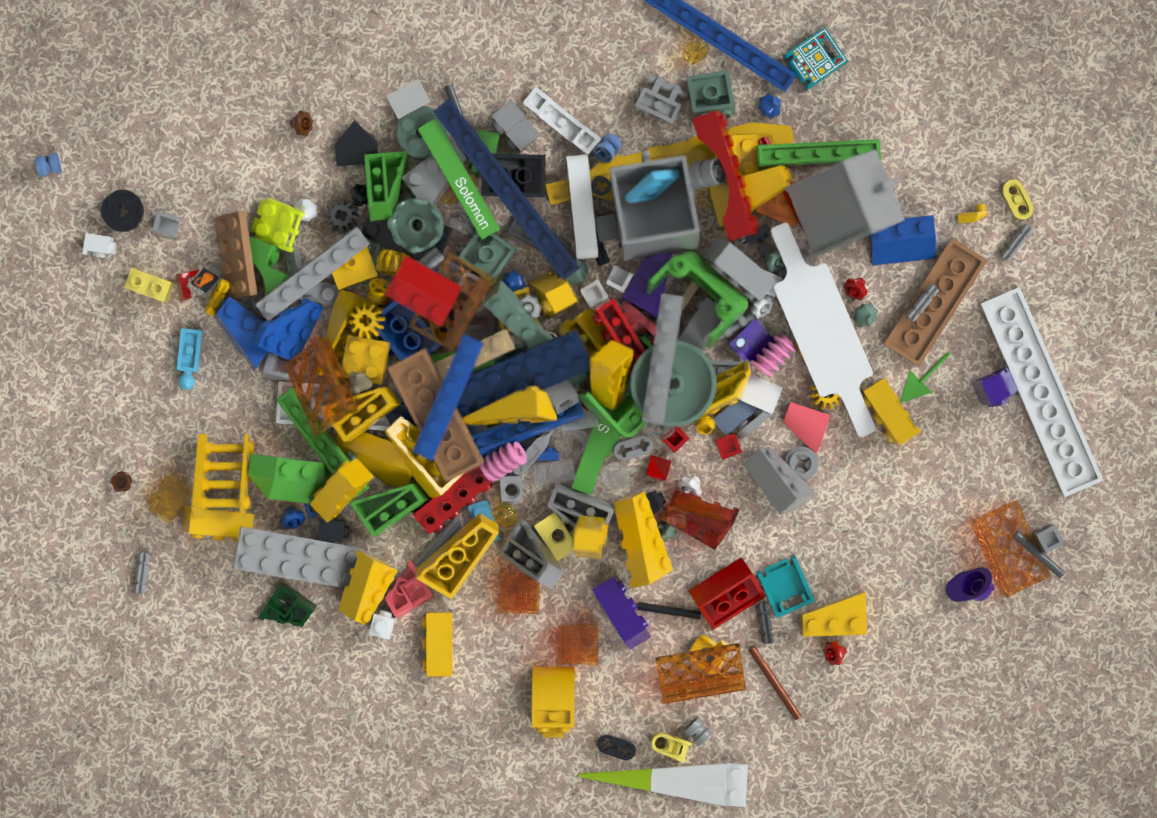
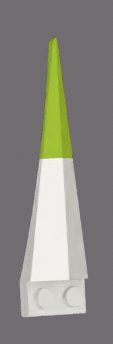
[578,762,748,807]

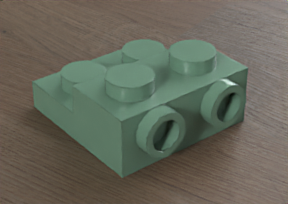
[687,70,735,119]
[457,229,517,284]

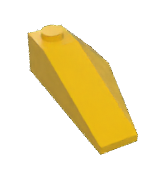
[385,417,463,499]
[335,432,413,488]

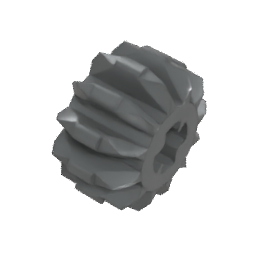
[324,198,360,234]

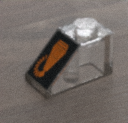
[187,266,224,300]

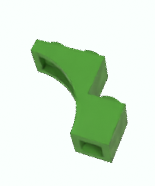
[250,236,291,295]

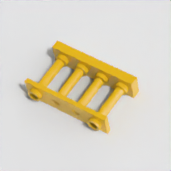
[192,434,254,518]

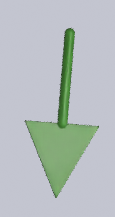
[900,352,950,403]

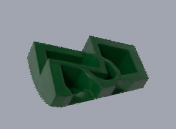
[258,582,317,627]

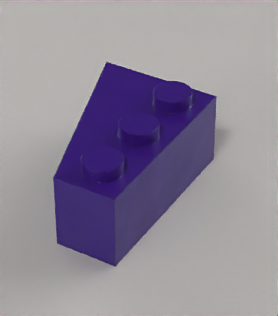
[622,253,673,319]
[971,367,1018,407]
[592,576,651,650]

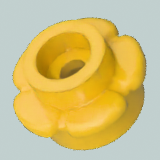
[695,416,715,435]

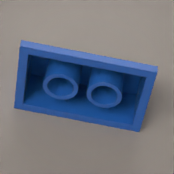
[869,215,936,266]
[369,301,444,361]

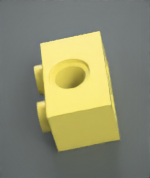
[124,268,175,303]
[534,512,575,561]

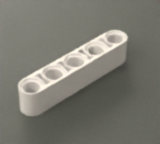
[566,154,598,259]

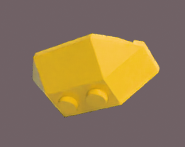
[702,360,751,416]

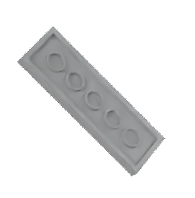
[232,526,364,588]

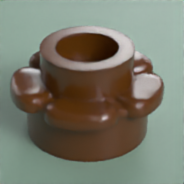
[111,471,132,492]

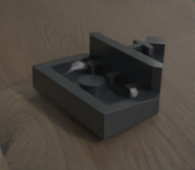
[335,120,378,166]

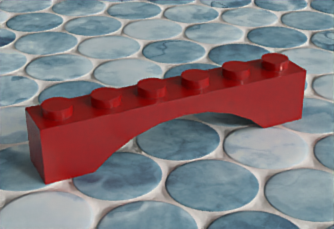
[692,111,758,241]

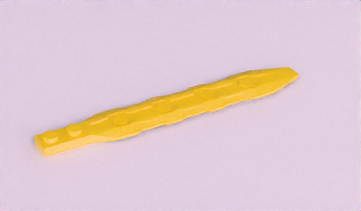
[545,122,794,206]

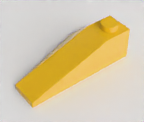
[317,290,385,378]
[462,387,557,425]

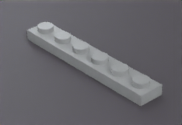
[255,227,370,321]
[642,294,683,425]

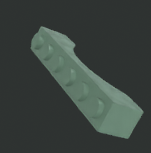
[483,281,589,388]

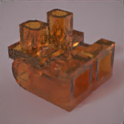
[498,571,540,614]
[558,623,599,666]

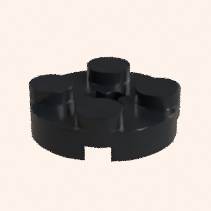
[101,190,144,232]

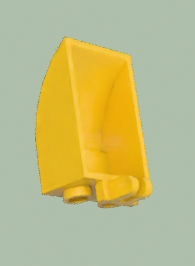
[532,666,575,738]

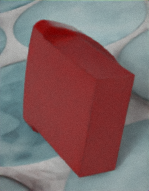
[175,269,200,301]

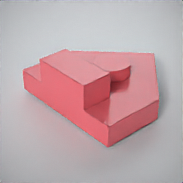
[620,301,657,337]

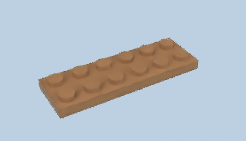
[883,238,987,367]
[387,348,485,482]

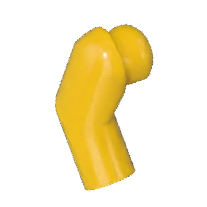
[958,204,988,224]

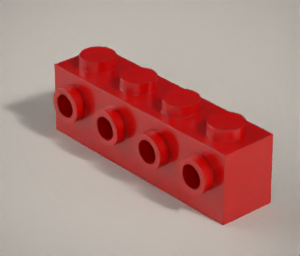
[591,298,646,379]
[412,466,493,534]

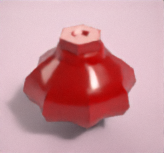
[843,278,868,301]
[823,641,847,666]

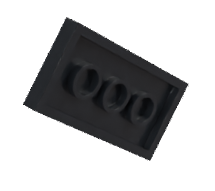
[361,205,453,259]

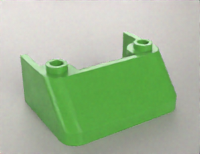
[646,251,748,349]
[577,336,653,437]

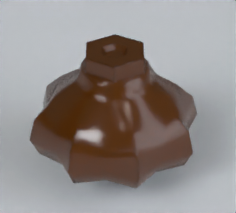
[290,111,313,137]

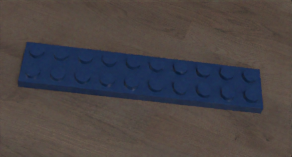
[386,329,591,428]

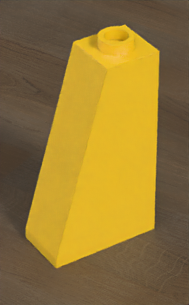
[709,165,792,227]

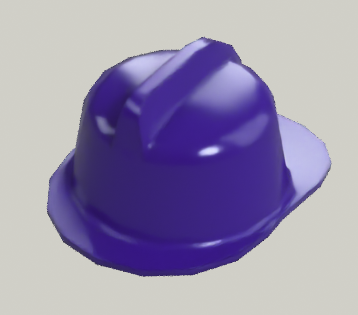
[946,567,995,602]

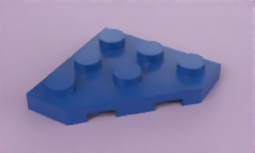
[252,298,324,363]

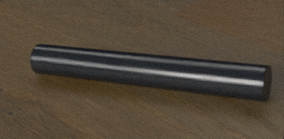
[637,602,701,620]

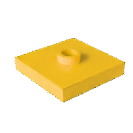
[332,247,378,291]

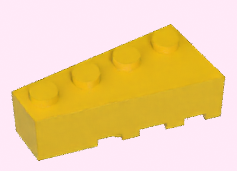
[614,491,673,589]

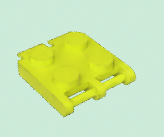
[251,198,305,253]

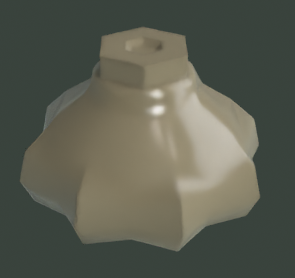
[347,371,373,395]

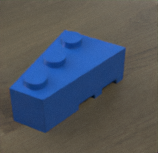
[215,297,269,371]

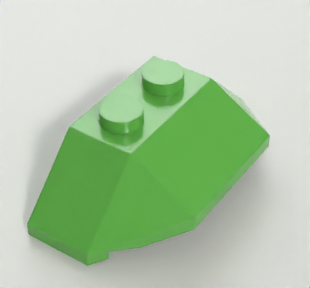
[247,453,331,504]

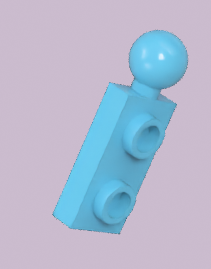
[177,328,203,390]

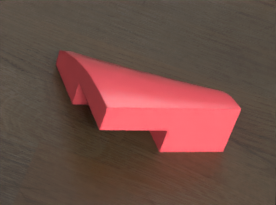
[783,402,831,453]
[385,560,434,618]

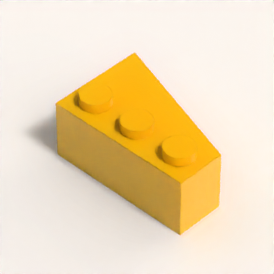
[528,271,577,319]
[590,340,634,411]
[310,458,374,523]
[574,516,608,559]

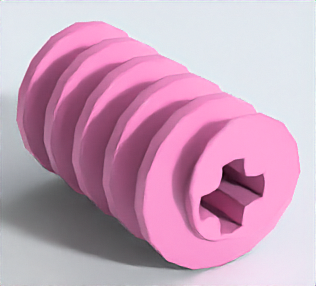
[750,331,797,377]
[479,441,527,481]

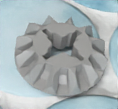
[785,447,818,480]

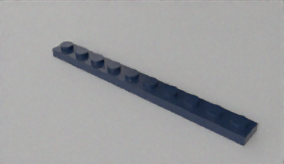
[432,98,580,280]

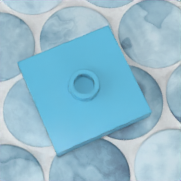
[625,169,681,203]

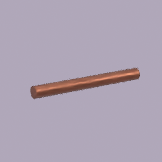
[748,646,802,720]

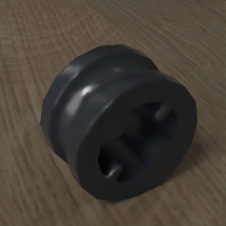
[591,176,611,196]

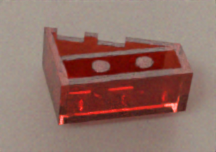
[660,490,740,550]

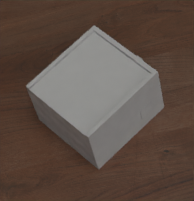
[785,150,905,258]
[610,151,700,261]

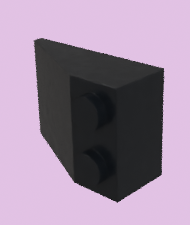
[481,154,546,197]

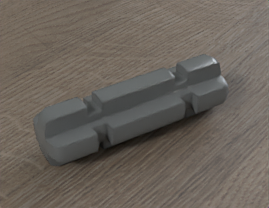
[757,602,774,644]

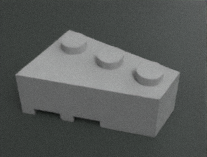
[402,139,468,206]
[702,237,776,301]
[677,296,722,352]
[743,447,816,514]
[547,482,615,528]
[498,518,563,589]

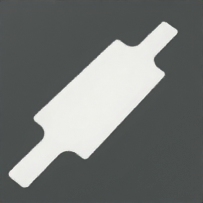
[771,223,876,437]

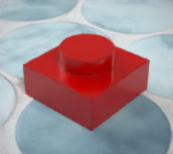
[715,433,742,460]

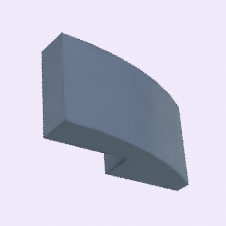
[713,400,759,436]

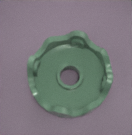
[396,106,449,159]
[388,198,444,252]

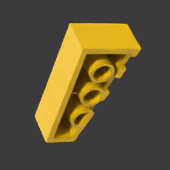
[415,513,499,599]

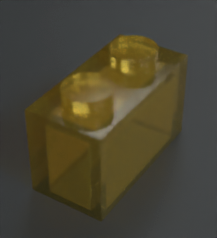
[148,474,193,524]

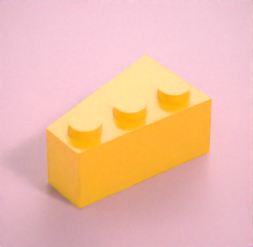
[861,378,921,445]
[320,387,401,442]
[182,505,254,542]
[338,550,398,626]
[801,591,867,637]

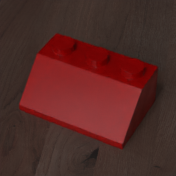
[384,255,461,326]
[688,557,766,630]

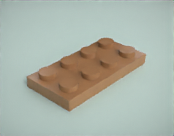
[215,211,257,300]

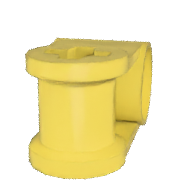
[650,731,693,762]

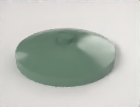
[631,341,717,426]

